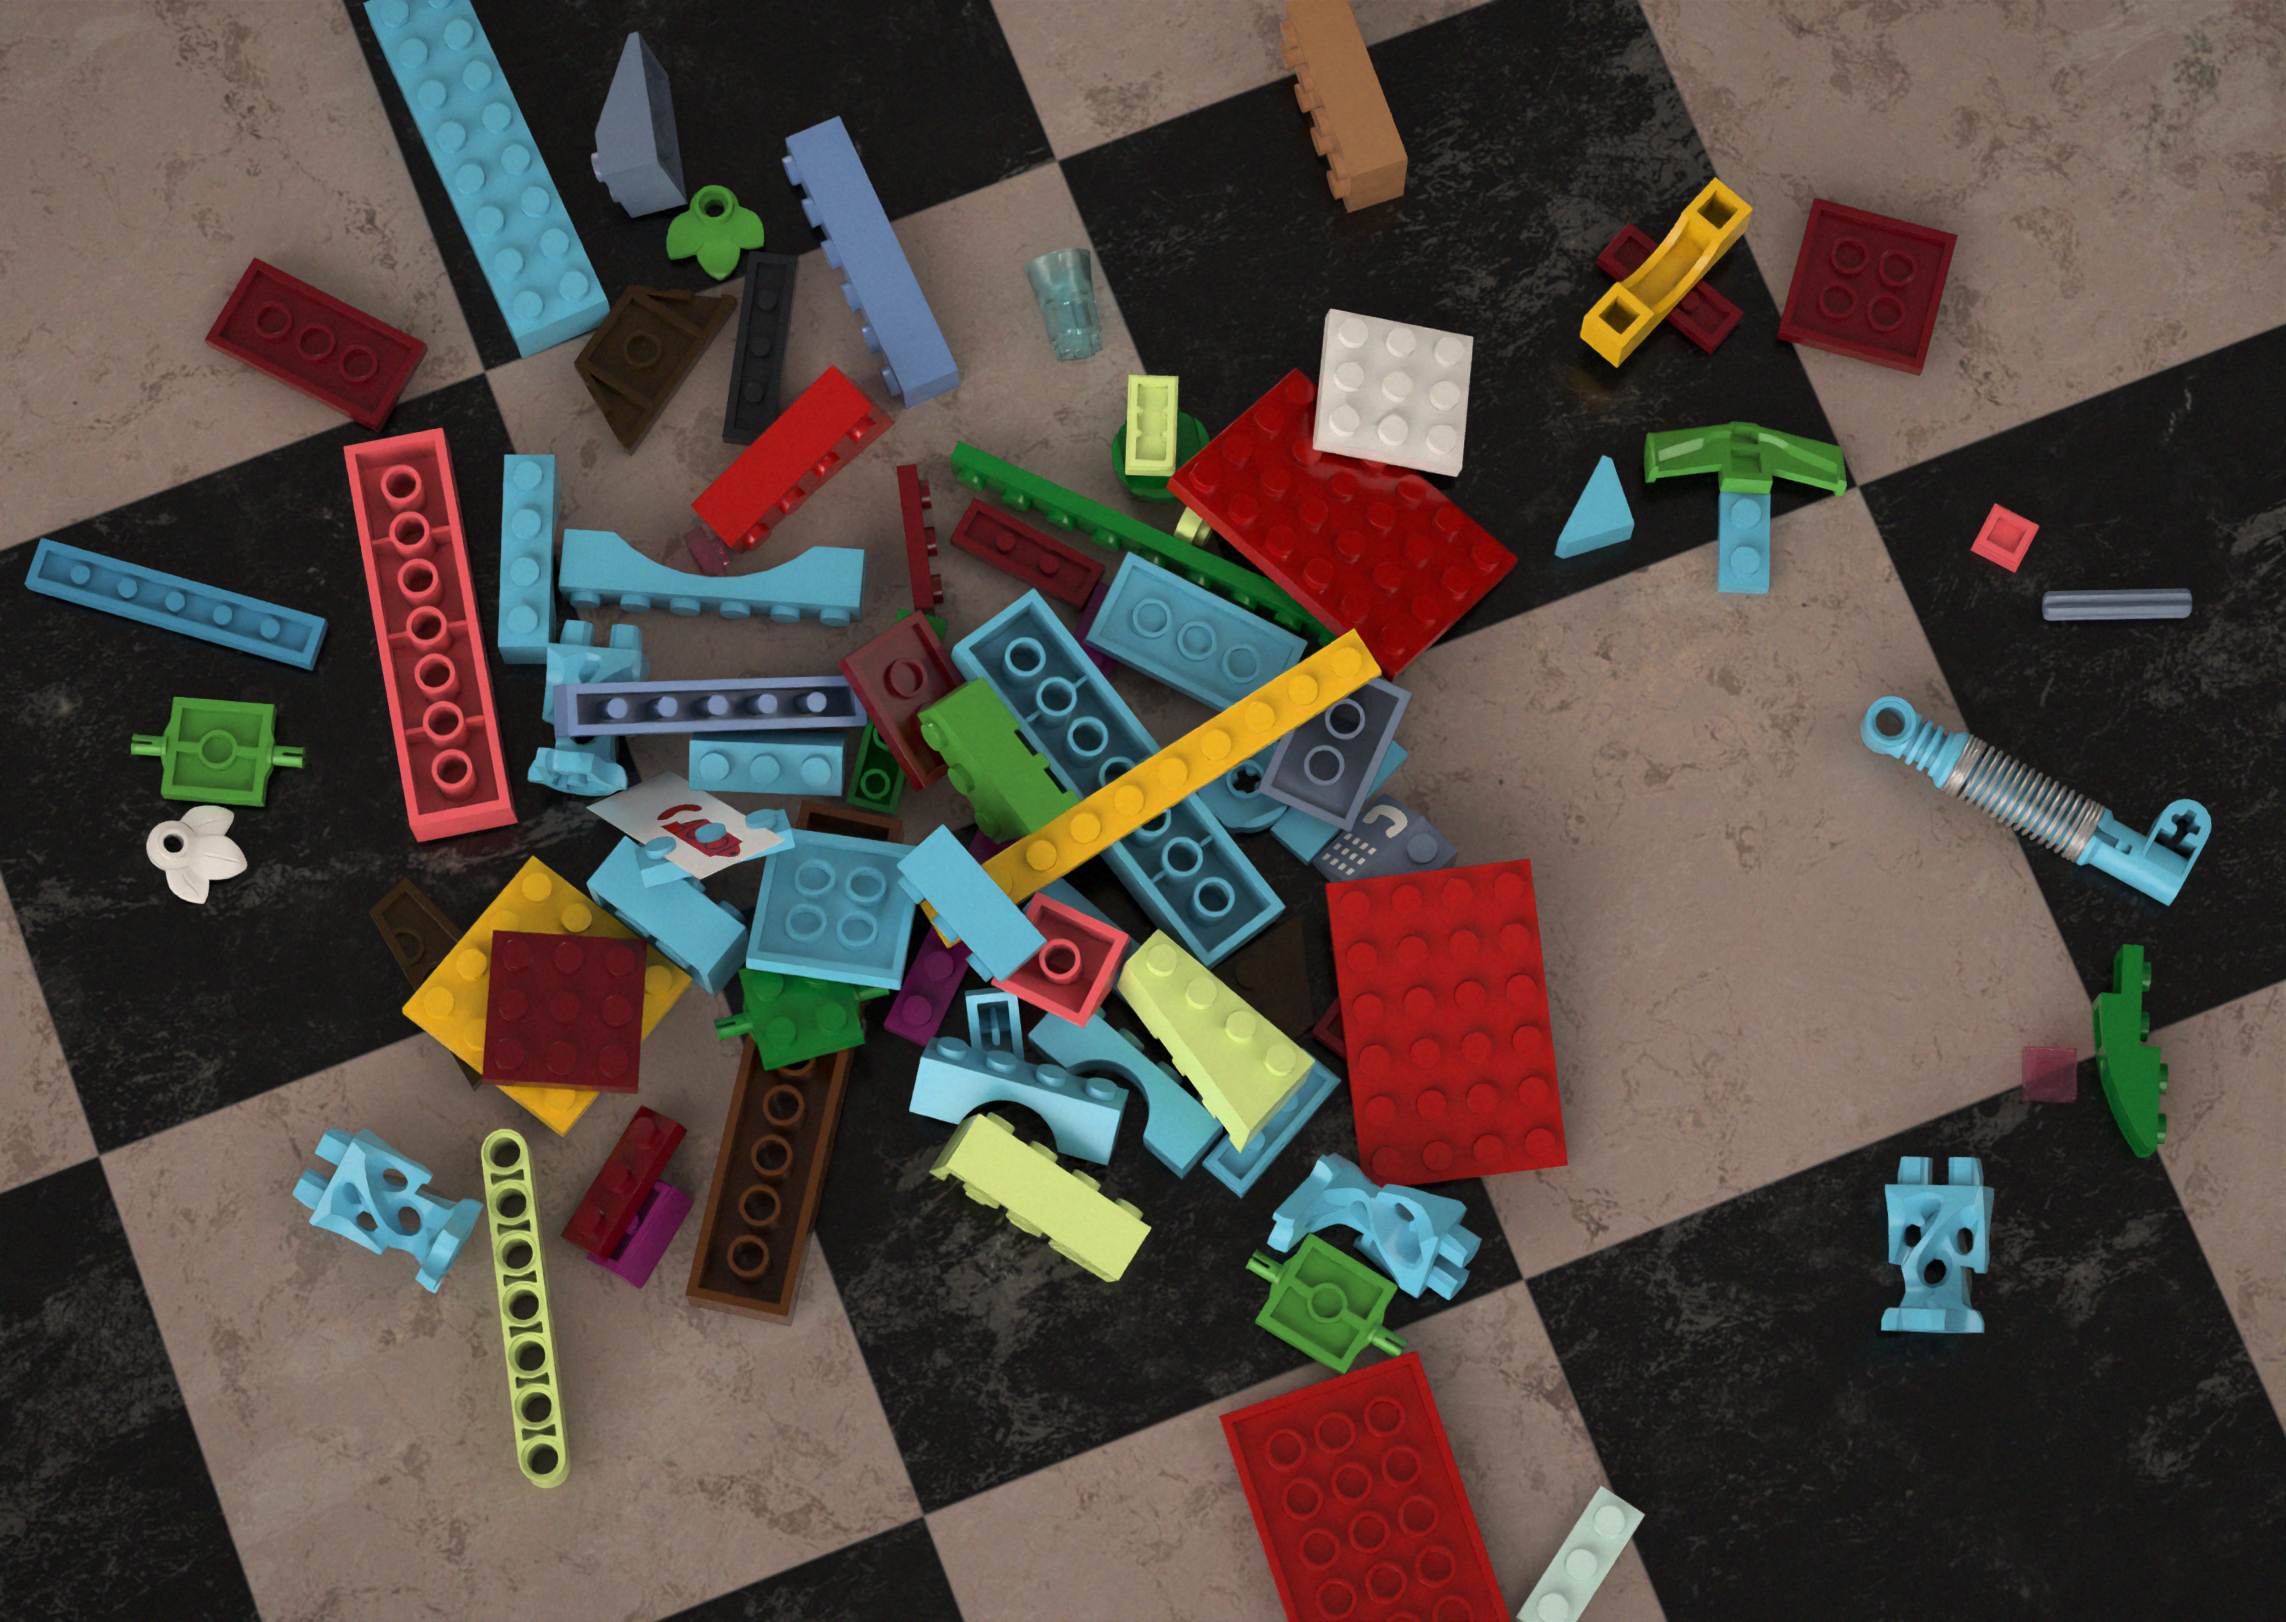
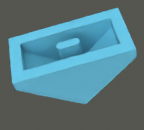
[1555,455,1635,559]
[965,987,1025,1062]

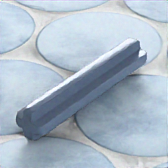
[2042,588,2192,621]

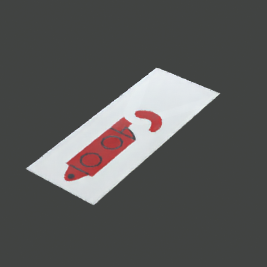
[586,770,785,879]

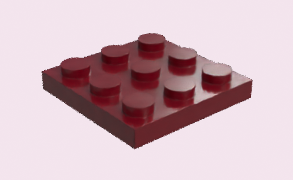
[1776,197,1958,376]
[482,930,648,1094]

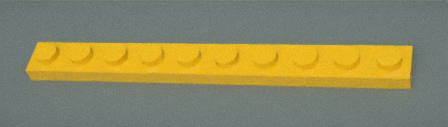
[920,629,1382,949]

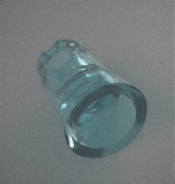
[1023,249,1103,362]

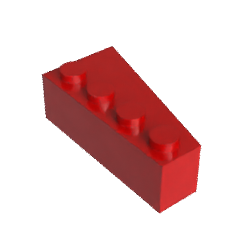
[690,364,895,554]

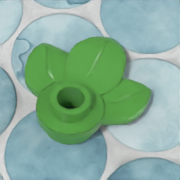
[666,185,764,280]

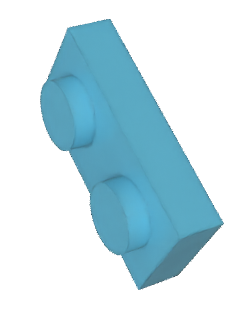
[1717,491,1771,594]

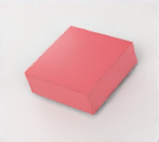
[1971,503,2039,573]

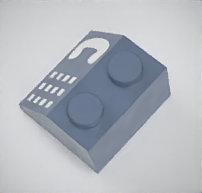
[1312,793,1458,883]

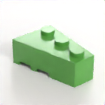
[916,677,1080,844]

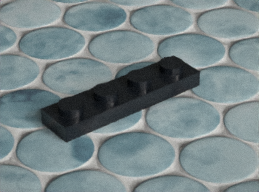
[722,251,799,446]

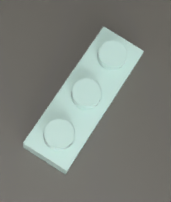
[1515,1486,1645,1622]

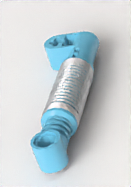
[1860,696,2212,906]

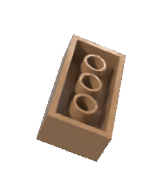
[1278,0,1408,213]

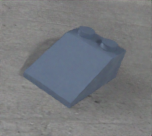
[591,32,688,218]
[1257,677,1413,832]

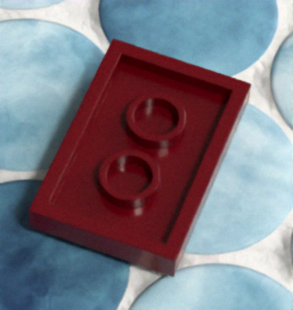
[836,609,966,792]

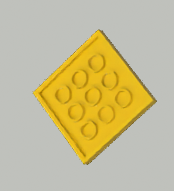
[402,856,693,1138]

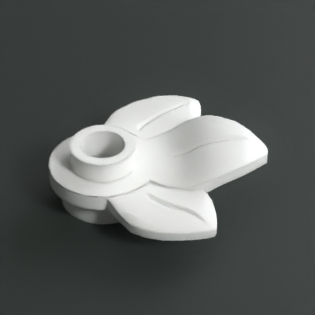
[146,805,247,904]

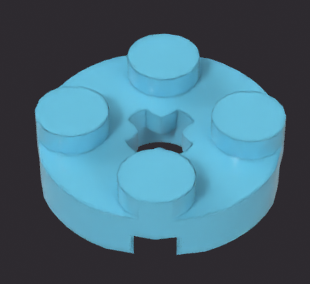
[1196,741,1291,833]

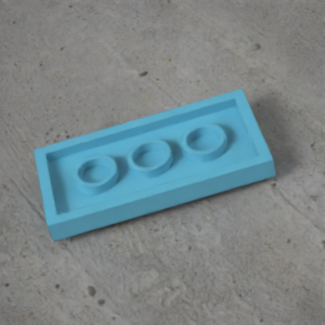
[1083,551,1308,712]

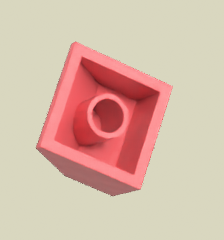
[991,891,1132,1028]

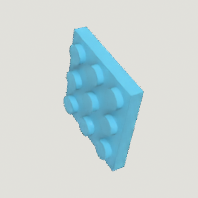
[746,828,917,990]

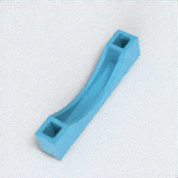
[558,529,867,627]

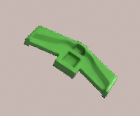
[1644,421,1847,497]

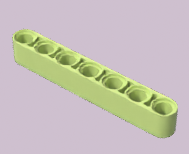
[481,1129,571,1488]

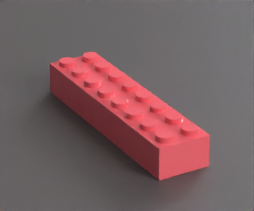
[343,428,518,842]

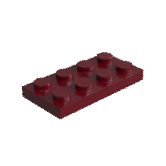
[205,257,428,433]

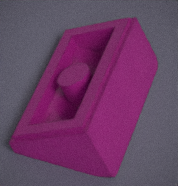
[587,1179,693,1289]

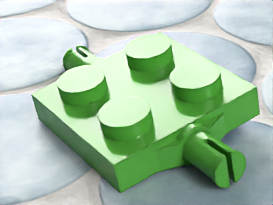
[131,697,306,807]
[1246,1233,1408,1375]

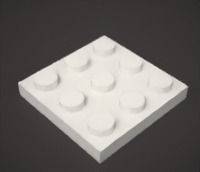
[1312,309,1473,477]

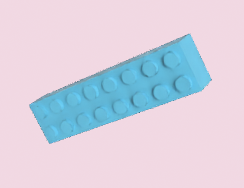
[363,0,610,359]
[950,588,1285,971]

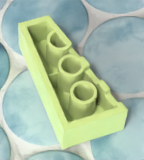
[1117,928,1315,1153]
[929,1112,1151,1282]

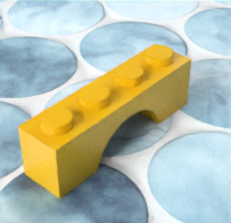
[1580,177,1753,368]

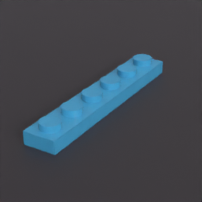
[24,538,329,671]

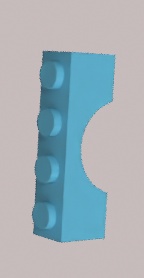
[498,454,561,664]
[1028,1007,1223,1179]
[909,1036,1129,1166]

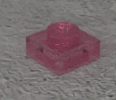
[684,526,732,577]
[2022,1046,2077,1103]

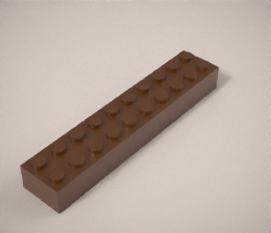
[685,800,905,1327]

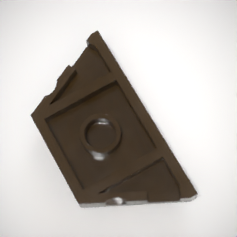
[574,284,738,457]
[1133,916,1314,1042]

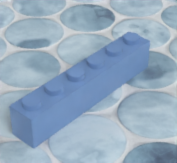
[782,116,960,409]
[553,676,867,738]

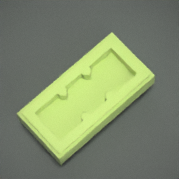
[1125,375,1178,476]

